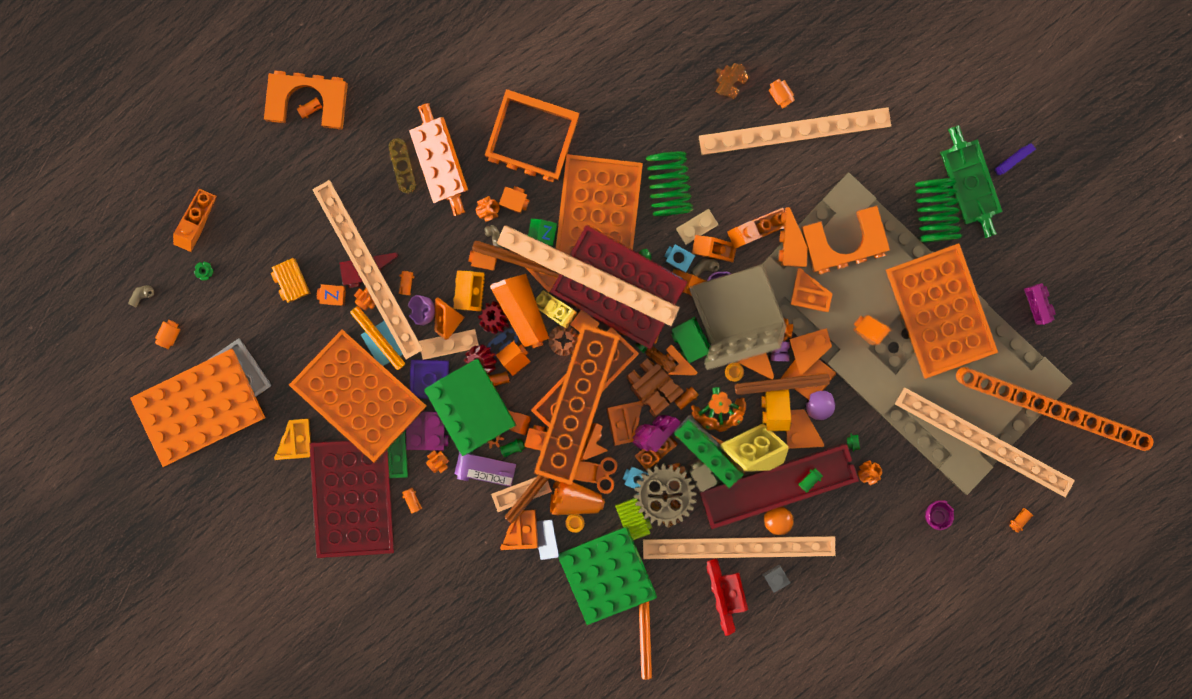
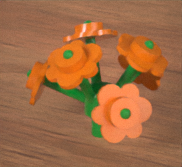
[691,387,746,432]

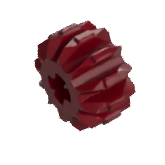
[478,301,509,334]
[464,345,497,375]

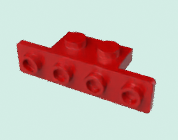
[706,558,748,636]

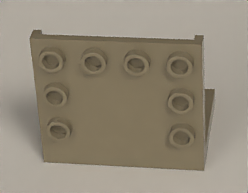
[690,264,786,370]

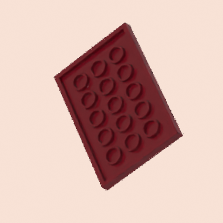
[550,224,688,349]
[309,440,394,558]

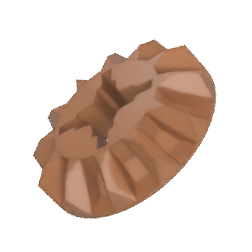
[548,325,579,356]

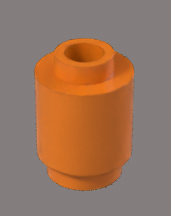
[769,79,795,109]
[155,319,181,349]

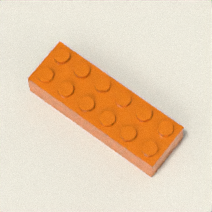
[531,327,639,427]

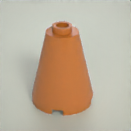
[550,480,605,515]

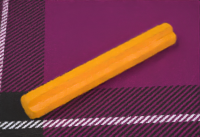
[351,306,405,370]

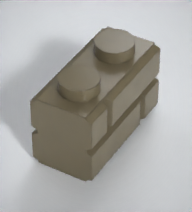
[689,460,717,491]

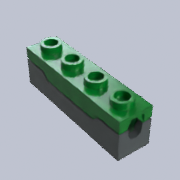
[674,415,744,488]

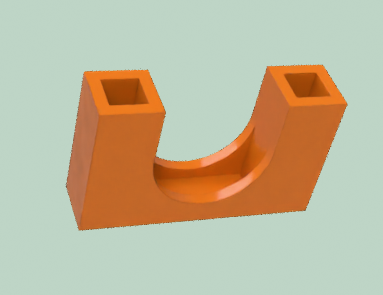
[264,71,348,130]
[801,206,890,274]

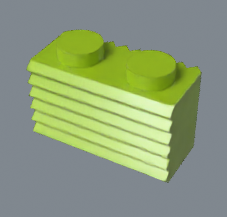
[615,498,652,540]

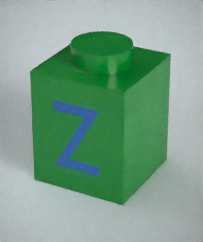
[528,218,557,246]

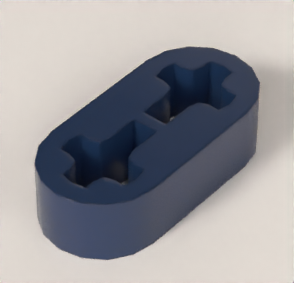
[487,328,519,357]

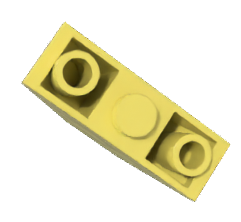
[536,290,577,329]

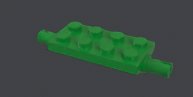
[940,125,1003,238]

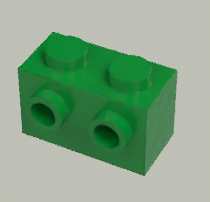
[671,316,710,363]

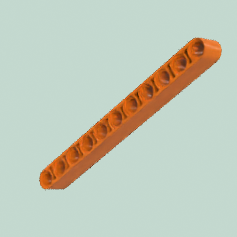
[956,367,1153,451]

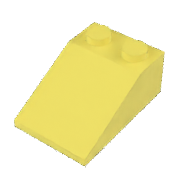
[720,424,789,471]

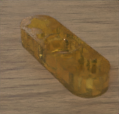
[389,138,416,193]

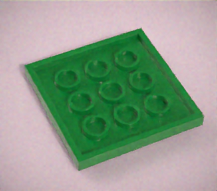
[558,526,657,625]

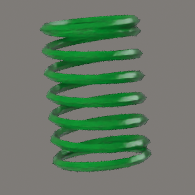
[646,151,693,216]
[915,178,962,242]

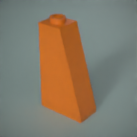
[490,274,549,348]

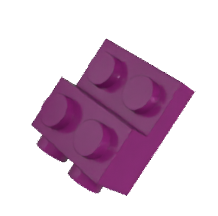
[1024,283,1055,325]
[406,411,449,450]
[632,414,681,452]

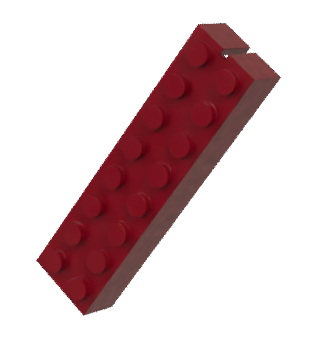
[699,443,859,529]

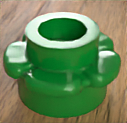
[194,262,213,281]
[847,433,860,452]

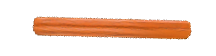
[639,601,652,680]

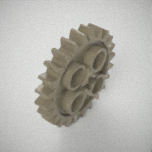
[634,463,697,527]

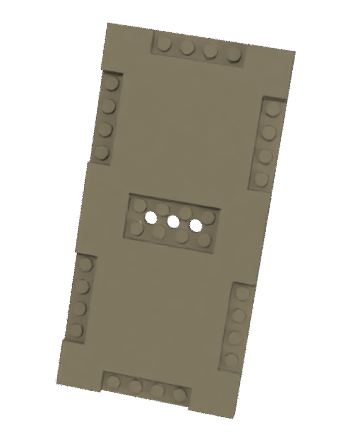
[762,172,1072,495]

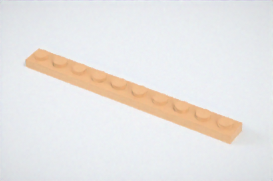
[699,107,891,155]
[312,180,423,359]
[497,225,680,326]
[895,388,1075,497]
[643,536,835,559]

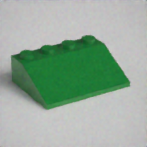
[424,358,516,457]

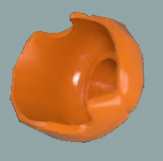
[764,506,794,535]

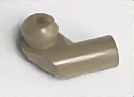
[484,225,504,249]
[691,259,720,277]
[128,285,154,307]

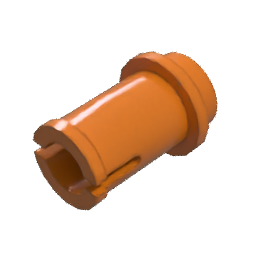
[297,97,323,119]
[398,271,415,295]
[488,371,510,386]
[674,386,699,410]
[402,488,422,513]
[1009,508,1033,533]

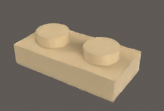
[676,209,719,245]

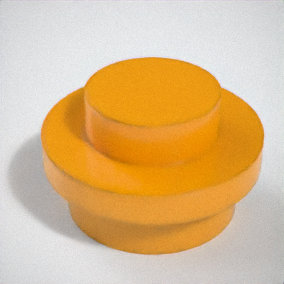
[725,362,744,382]
[565,514,585,533]

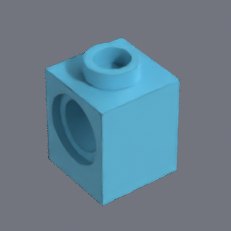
[664,244,695,272]

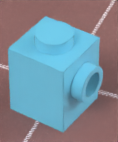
[623,466,648,489]

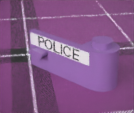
[454,452,516,487]

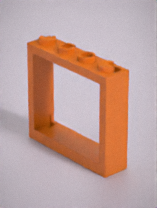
[485,89,580,182]

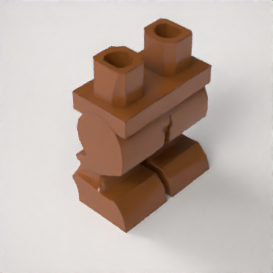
[626,358,684,417]

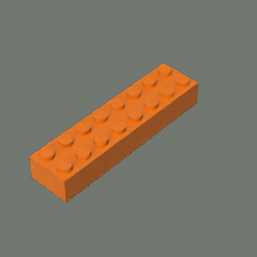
[534,324,620,485]

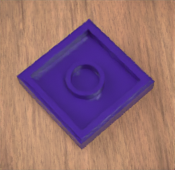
[994,144,1036,176]
[410,360,449,399]

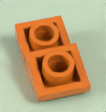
[635,435,678,471]

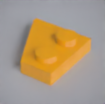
[274,419,311,460]

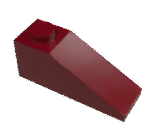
[339,253,399,289]

